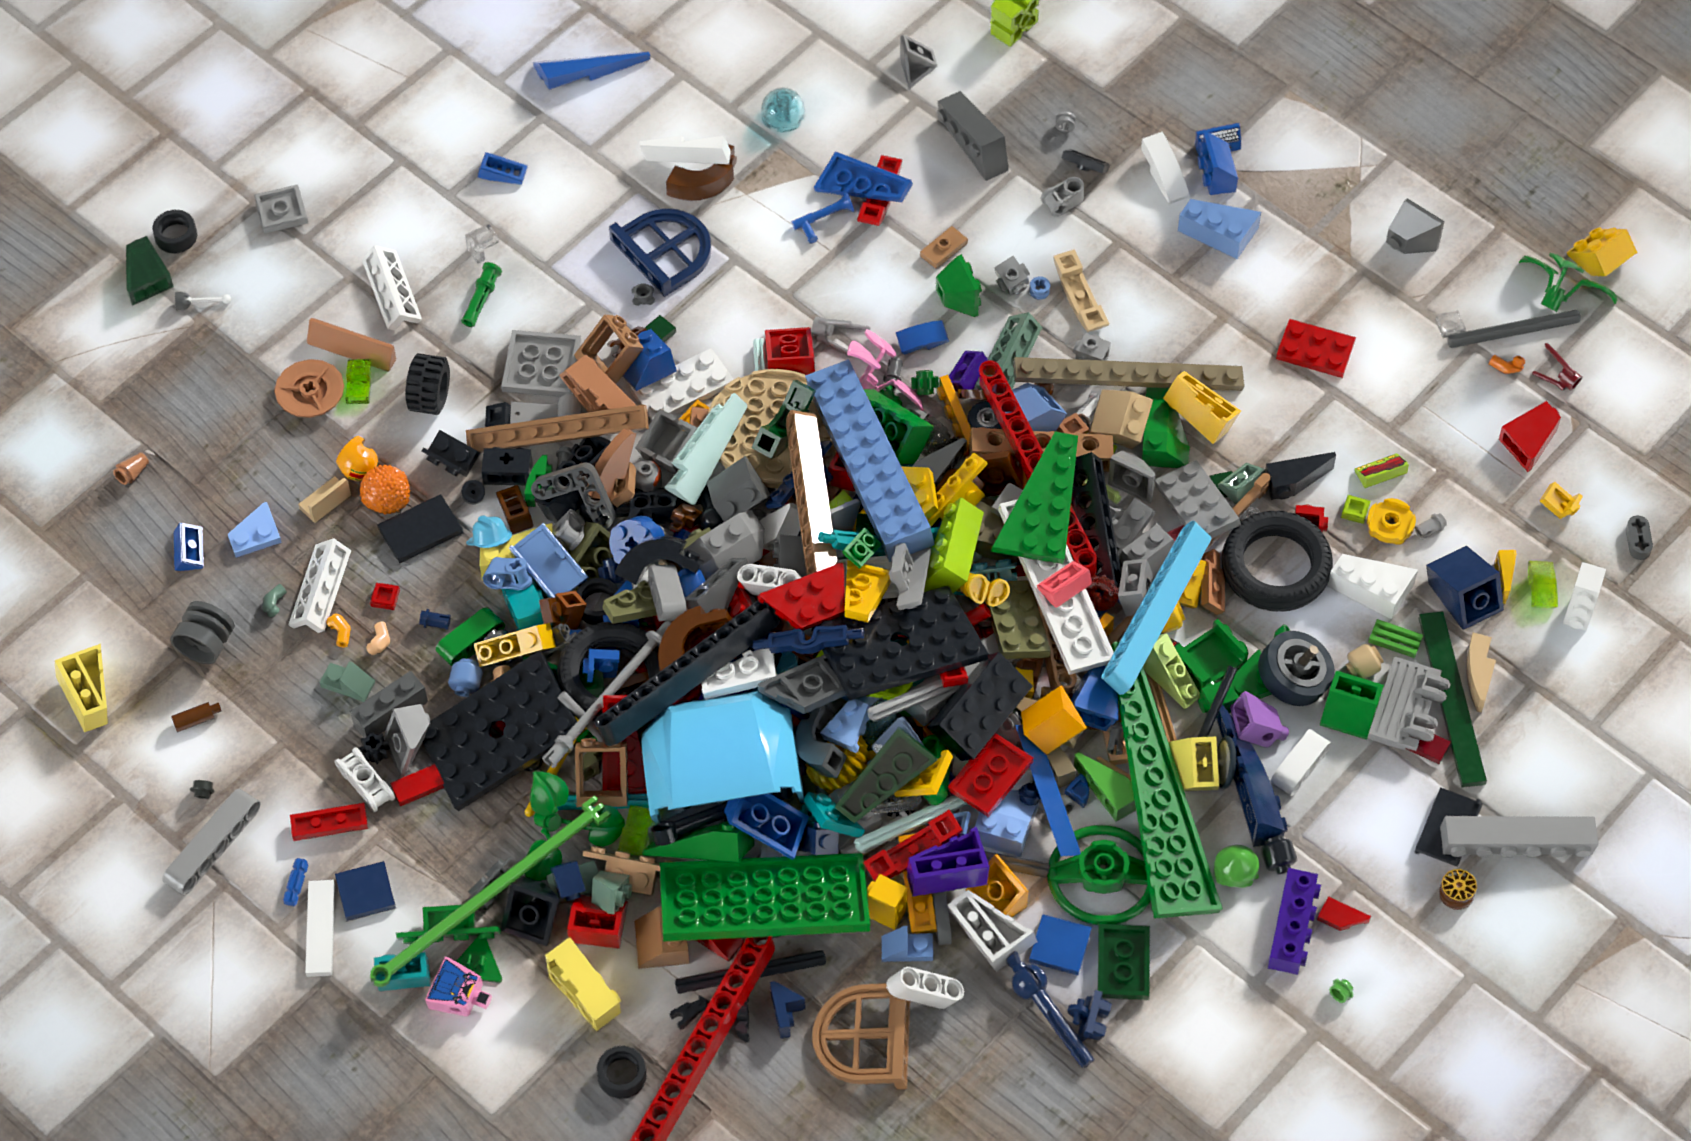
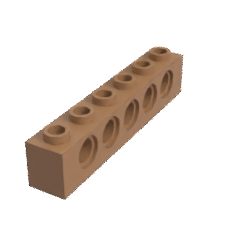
[969,427,1114,472]

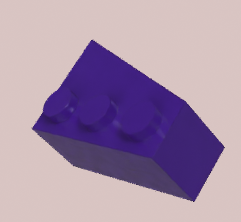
[907,826,989,896]

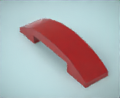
[857,155,903,226]
[863,809,963,882]

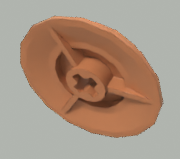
[274,359,345,418]

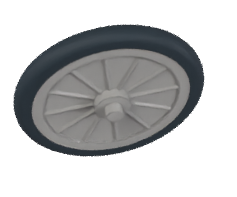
[1217,736,1236,789]

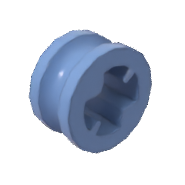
[1030,276,1050,300]

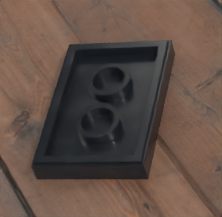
[377,494,463,564]

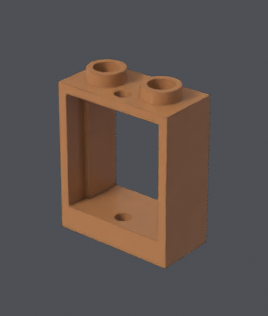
[574,314,644,384]
[575,738,628,807]

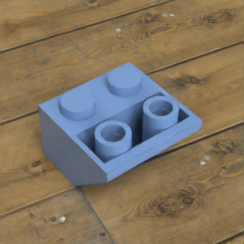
[1005,383,1067,432]

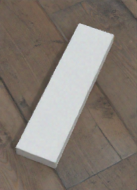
[305,880,335,977]

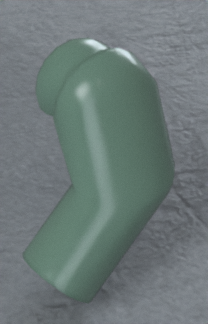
[262,584,287,617]

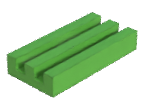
[1368,619,1423,658]

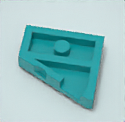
[803,792,865,838]

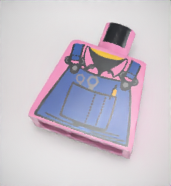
[425,956,492,1016]

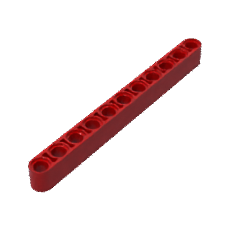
[979,360,1097,578]
[630,936,775,1141]

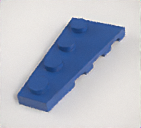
[813,151,913,203]

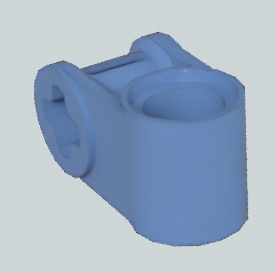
[482,557,533,590]

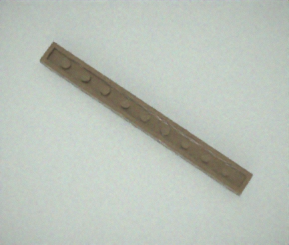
[1013,357,1245,391]

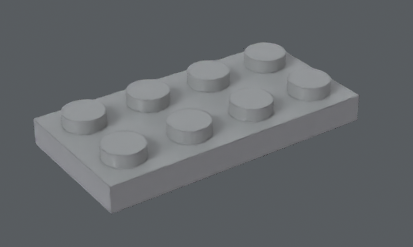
[1155,460,1241,539]

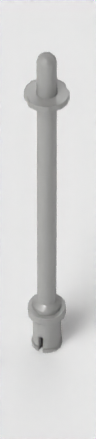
[542,621,672,768]

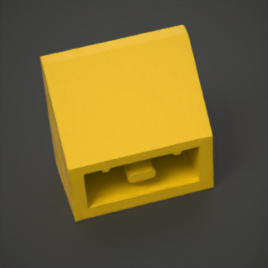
[1566,227,1638,276]

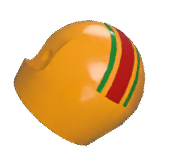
[336,436,378,481]

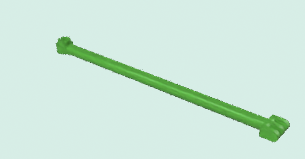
[370,796,612,987]

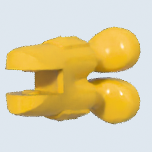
[956,573,1010,607]

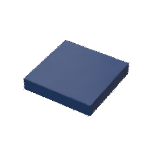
[1029,914,1092,976]

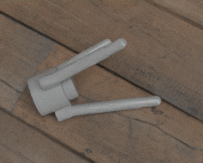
[812,317,871,357]

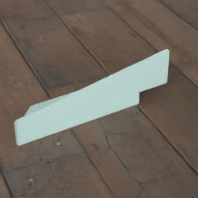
[664,393,747,505]

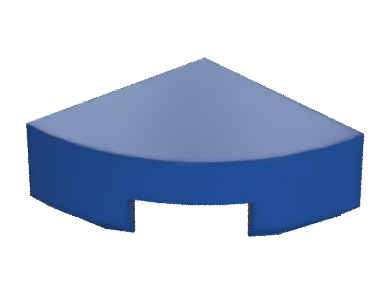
[1064,773,1089,808]

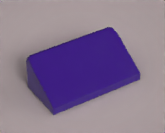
[949,351,988,392]

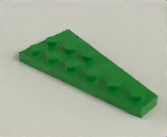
[991,432,1078,564]

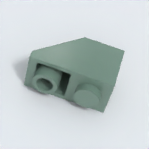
[591,870,632,914]

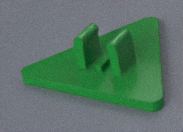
[455,936,503,983]

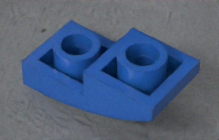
[896,320,949,355]

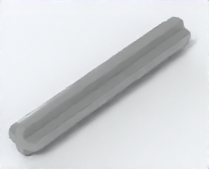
[867,679,955,722]

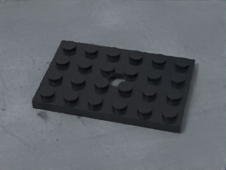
[812,585,989,700]
[423,651,583,811]

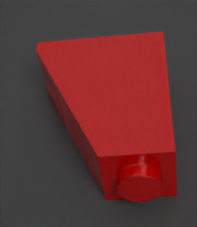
[1499,401,1561,472]

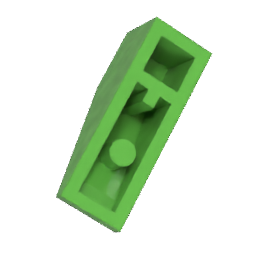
[1074,752,1136,822]

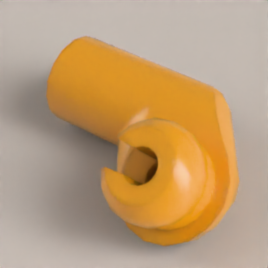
[326,614,351,648]

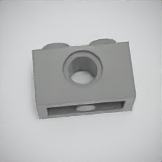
[1118,559,1155,616]

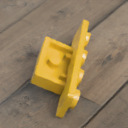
[927,453,988,527]

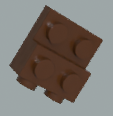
[965,450,1028,497]

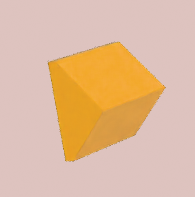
[1021,686,1087,755]
[966,854,1029,917]

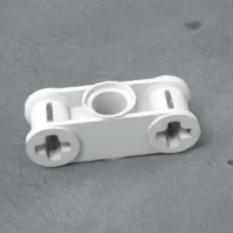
[335,747,395,813]

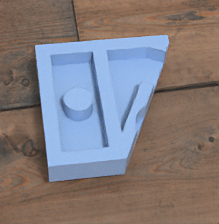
[228,502,282,558]
[820,699,870,753]

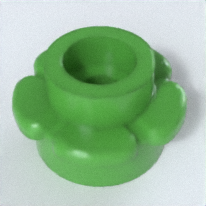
[1329,979,1354,1003]

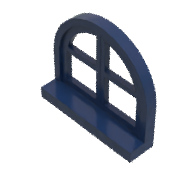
[609,209,711,297]

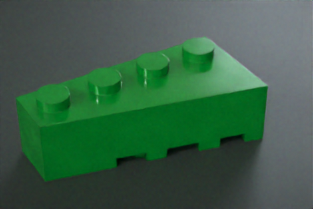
[864,389,934,465]

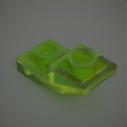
[345,359,371,404]
[1528,560,1558,608]
[617,805,653,856]

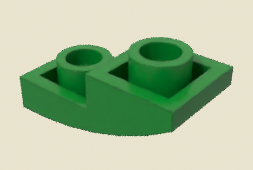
[524,455,553,507]
[842,528,882,569]

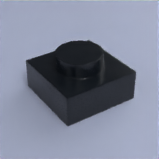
[485,402,511,427]

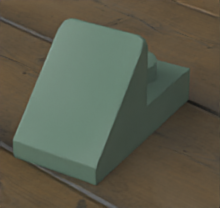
[319,661,375,702]

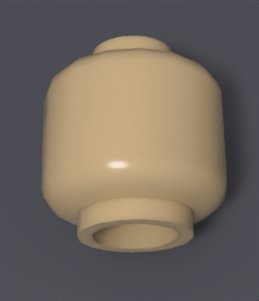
[1345,644,1384,679]

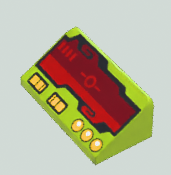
[1354,453,1409,488]

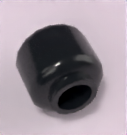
[1261,835,1297,875]

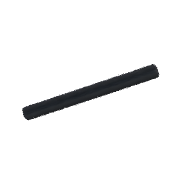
[675,950,826,994]

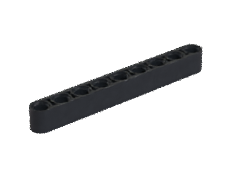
[595,600,781,746]

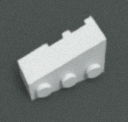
[1328,554,1418,620]

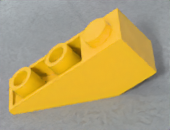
[474,623,556,667]

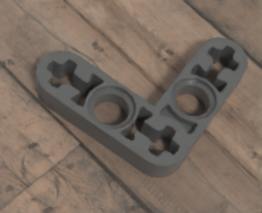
[531,463,616,529]

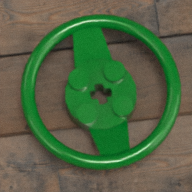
[1047,825,1151,925]

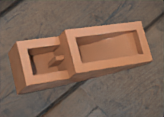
[587,428,636,500]

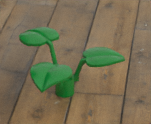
[1519,253,1618,312]
[525,771,625,881]

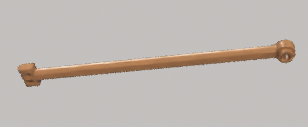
[1107,473,1270,645]

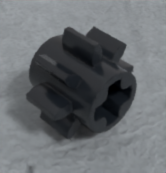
[358,732,390,764]

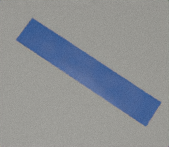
[1015,725,1081,856]

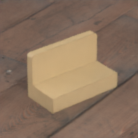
[299,476,351,523]

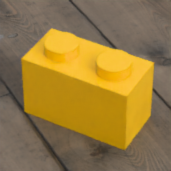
[867,874,907,930]

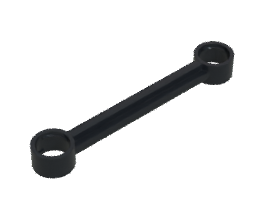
[651,788,794,846]

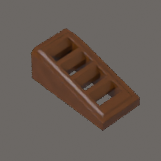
[496,485,534,534]

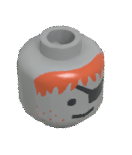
[634,460,662,492]

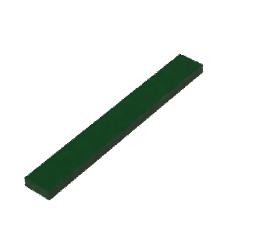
[1418,611,1487,788]

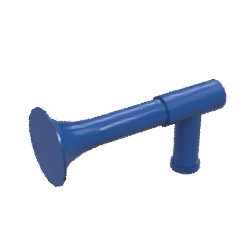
[791,191,854,243]

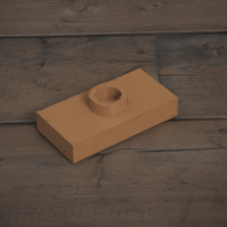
[920,226,968,269]

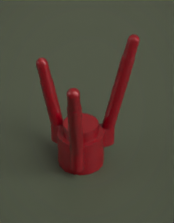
[1532,343,1583,391]

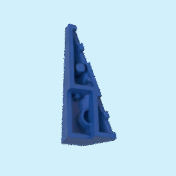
[533,52,651,90]

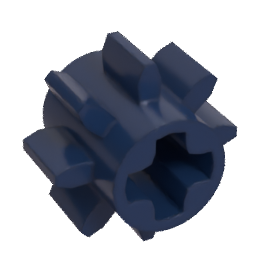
[598,558,624,584]

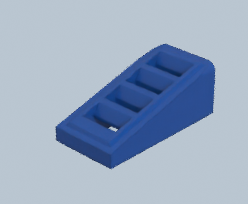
[477,152,528,185]

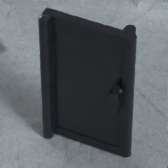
[1415,787,1483,867]

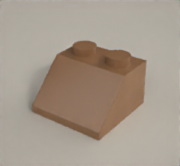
[634,907,690,969]

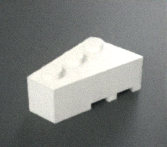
[948,890,1037,972]

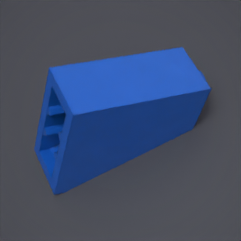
[1071,665,1118,731]

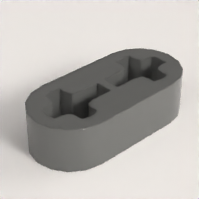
[1626,515,1653,560]

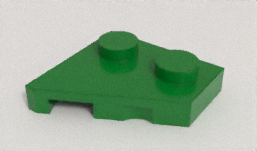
[1231,649,1272,699]

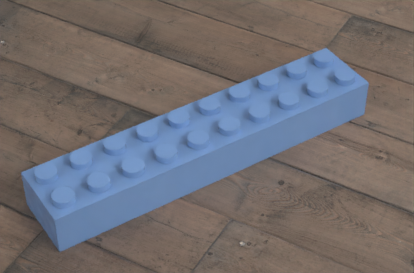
[805,359,935,563]

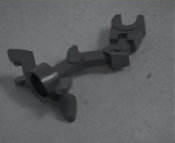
[669,995,750,1043]

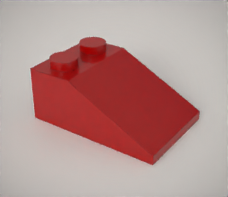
[765,327,815,375]

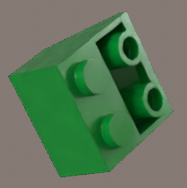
[1320,670,1384,740]

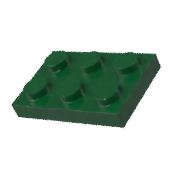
[1097,924,1150,1000]

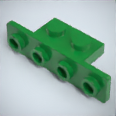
[396,905,501,944]

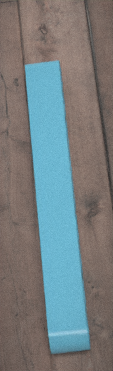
[1101,520,1211,695]

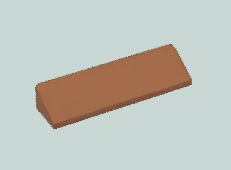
[307,318,396,371]

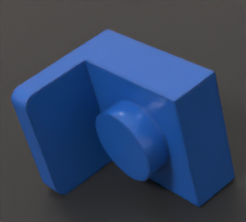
[583,649,619,682]

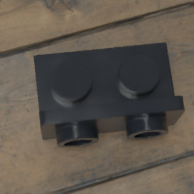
[422,429,480,477]

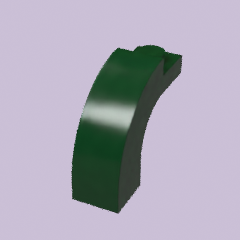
[751,380,816,459]

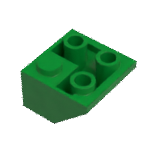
[936,254,982,317]

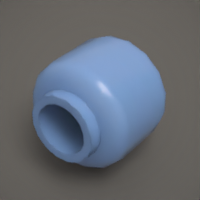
[448,659,483,697]

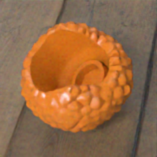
[360,465,410,515]

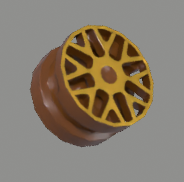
[1439,869,1477,910]

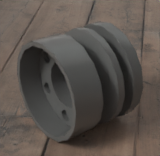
[170,601,235,665]

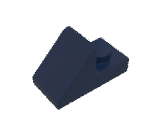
[770,981,806,1039]

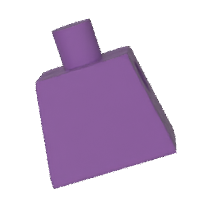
[1230,691,1289,748]

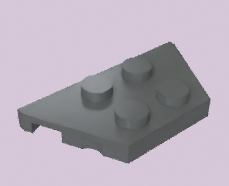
[758,655,847,714]

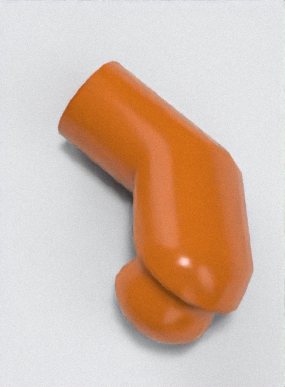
[1489,355,1525,374]

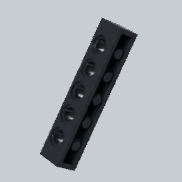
[1071,452,1121,599]

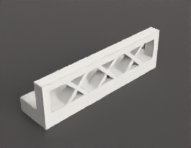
[362,245,422,331]
[288,538,351,633]

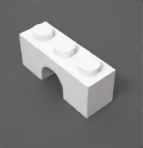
[1563,562,1606,631]

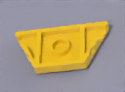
[902,467,938,519]

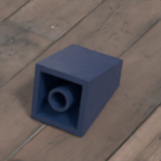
[1426,545,1504,630]

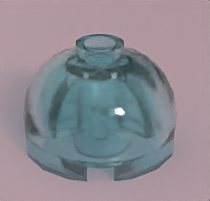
[761,87,805,132]

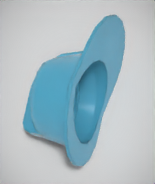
[466,515,512,548]

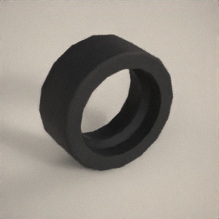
[152,209,198,254]
[575,578,619,625]
[597,1045,647,1099]

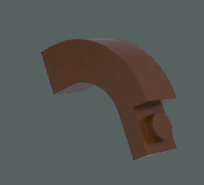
[666,144,737,201]
[658,606,732,671]

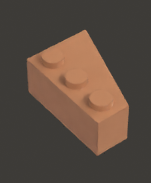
[559,354,636,412]

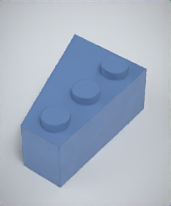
[1178,199,1261,259]

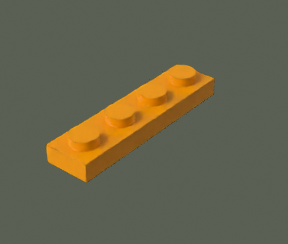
[936,375,971,457]
[898,834,937,934]

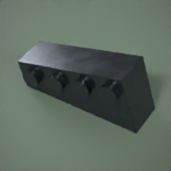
[535,436,611,523]

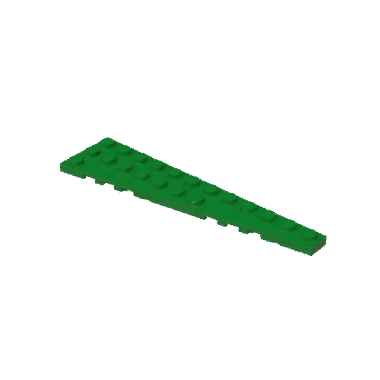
[1111,642,1223,919]

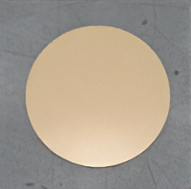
[708,369,837,488]

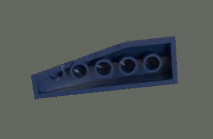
[1216,705,1287,847]

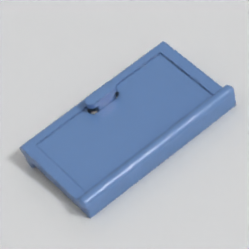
[509,523,588,598]

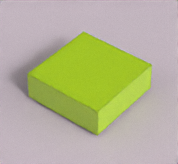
[1341,495,1371,524]

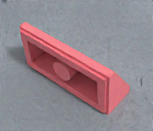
[1037,561,1092,608]

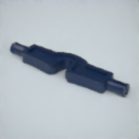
[753,625,864,654]

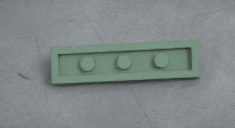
[975,312,1042,390]

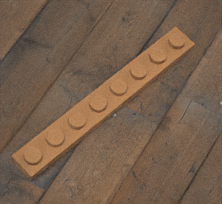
[466,404,649,453]

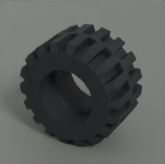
[405,353,450,415]

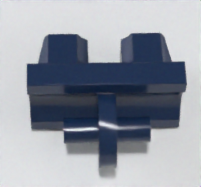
[1067,990,1112,1042]

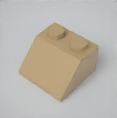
[1089,390,1153,449]

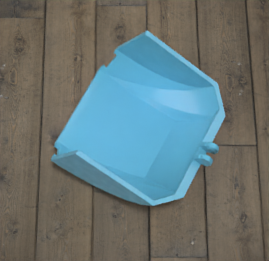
[642,690,805,824]

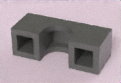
[350,671,428,738]

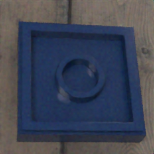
[335,861,396,921]

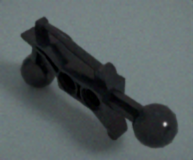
[579,483,724,531]

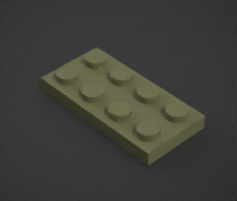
[986,580,1051,659]

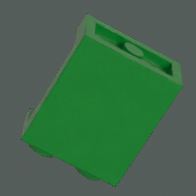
[1175,619,1249,694]

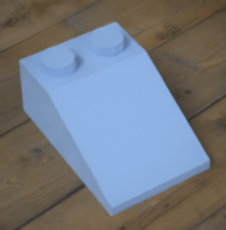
[975,790,1041,857]

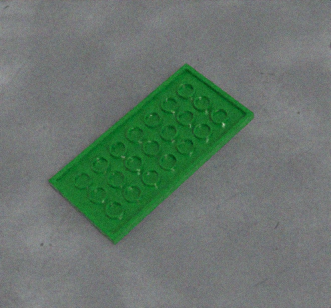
[660,853,870,942]

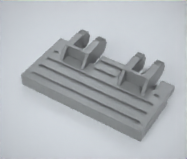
[1368,656,1450,751]

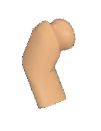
[366,622,390,655]

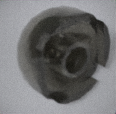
[921,414,957,457]

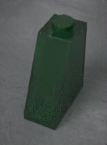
[126,236,174,306]

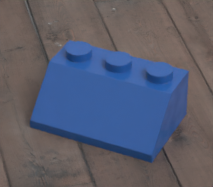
[724,793,809,860]

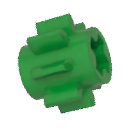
[911,370,939,395]

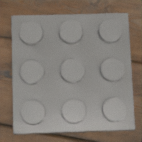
[501,330,581,397]

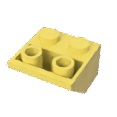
[1168,736,1219,791]

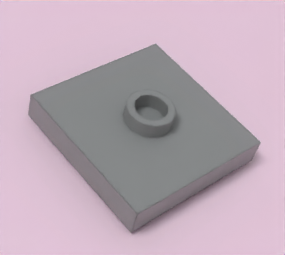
[254,184,308,234]

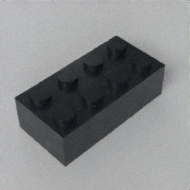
[927,652,1033,761]

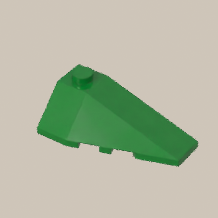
[1142,387,1190,469]
[643,821,755,862]

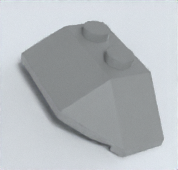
[678,510,765,580]

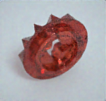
[1086,574,1119,611]

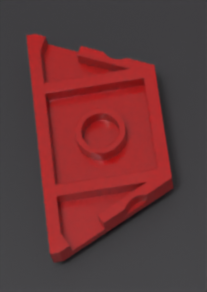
[758,562,845,631]

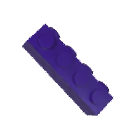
[1268,868,1321,975]

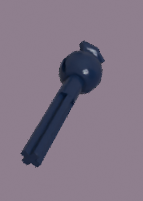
[1006,951,1095,1068]

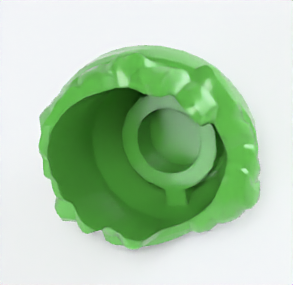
[1214,845,1259,888]

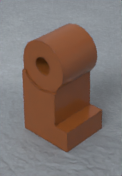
[550,591,587,630]

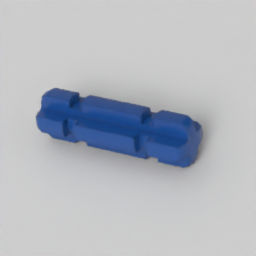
[283,858,308,906]

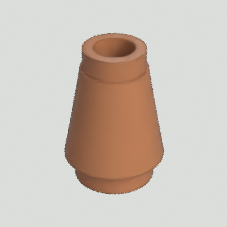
[113,453,149,485]

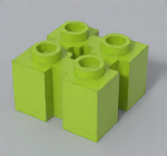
[990,0,1039,47]

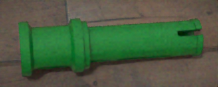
[461,262,502,327]

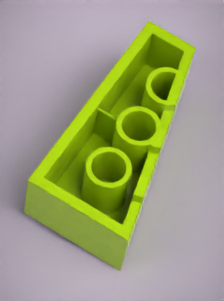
[924,497,984,593]

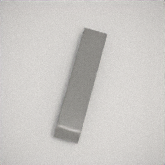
[162,789,261,895]

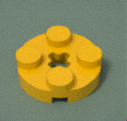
[1367,498,1416,545]

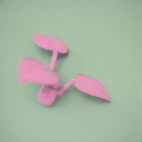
[847,329,923,411]

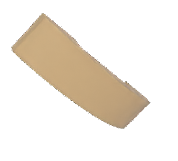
[1053,249,1109,332]

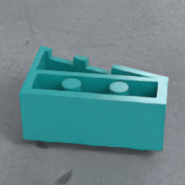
[502,572,544,655]

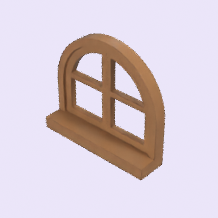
[812,983,911,1089]

